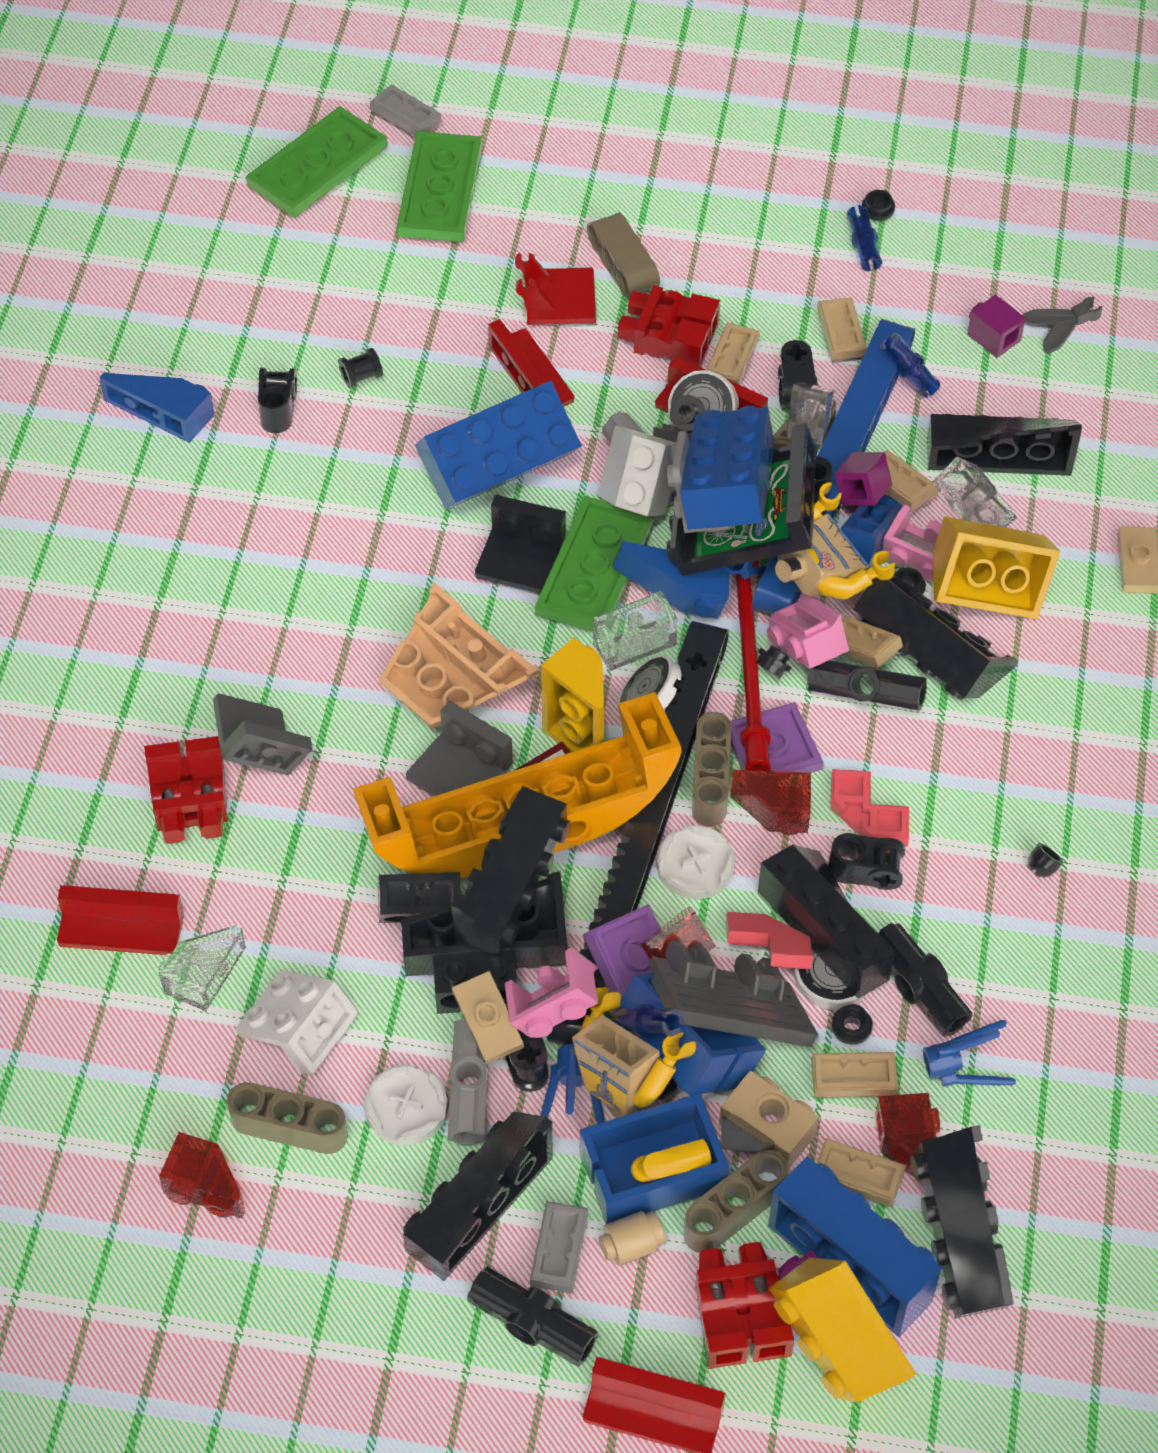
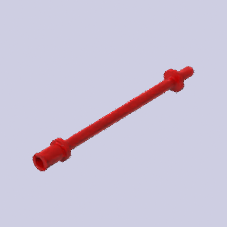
[735,560,771,776]

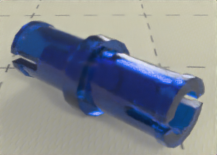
[846,205,883,272]
[881,332,941,398]
[610,1004,683,1038]

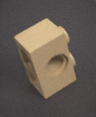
[719,1070,819,1170]

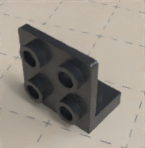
[475,495,566,594]

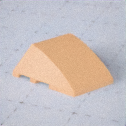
[379,582,540,729]

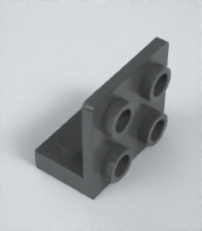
[213,693,313,775]
[406,700,513,796]

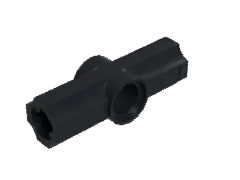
[807,660,927,711]
[878,923,973,1036]
[467,1266,598,1367]

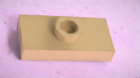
[817,297,867,361]
[706,322,760,385]
[884,450,938,512]
[1117,526,1158,594]
[842,615,903,668]
[452,971,524,1065]
[811,1052,898,1097]
[816,1138,906,1208]

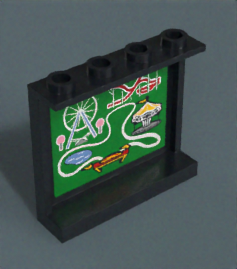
[667,423,817,576]

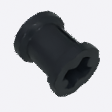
[338,348,383,389]

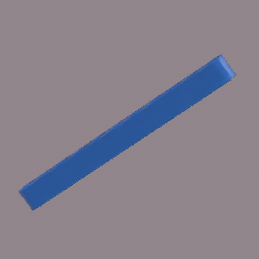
[753,319,915,615]

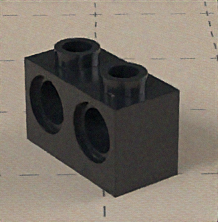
[377,872,461,923]
[433,951,517,1014]

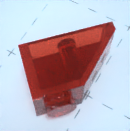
[731,770,811,835]

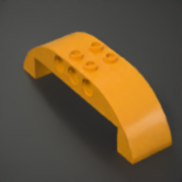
[352,692,682,878]

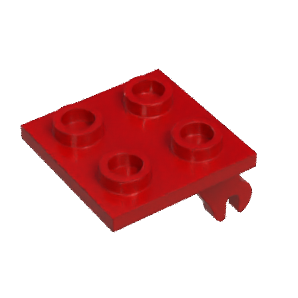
[515,253,596,325]

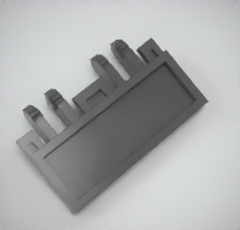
[649,940,818,1047]

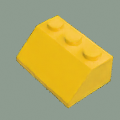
[933,516,1061,619]
[541,637,604,752]
[769,1258,916,1403]

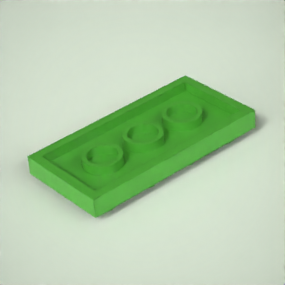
[246,106,388,218]
[396,131,482,242]
[535,496,654,635]

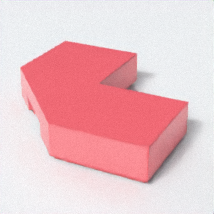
[830,769,909,847]
[725,912,813,969]

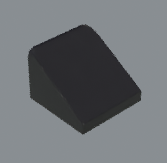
[721,1114,774,1152]

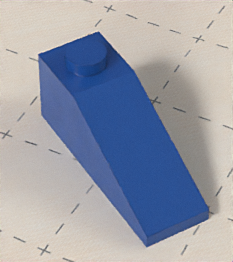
[99,373,215,443]
[841,494,903,568]
[612,541,730,619]

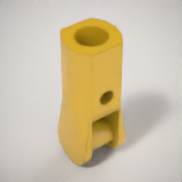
[631,1139,711,1182]

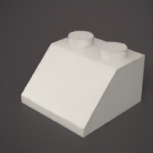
[598,425,676,516]

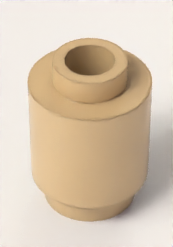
[598,1211,666,1266]

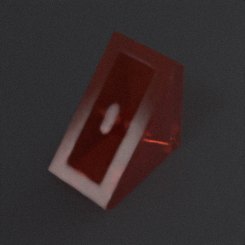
[641,906,716,960]

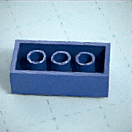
[415,381,582,510]
[680,406,775,530]
[768,1156,942,1338]

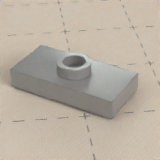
[370,84,441,136]
[530,1201,588,1293]

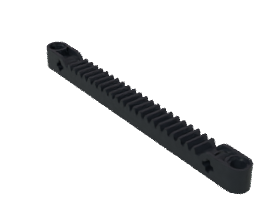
[547,621,729,1046]

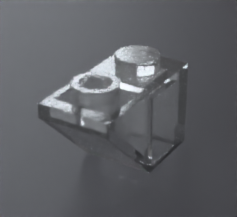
[932,456,1017,528]

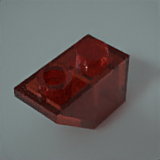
[875,1093,940,1183]
[159,1132,246,1219]

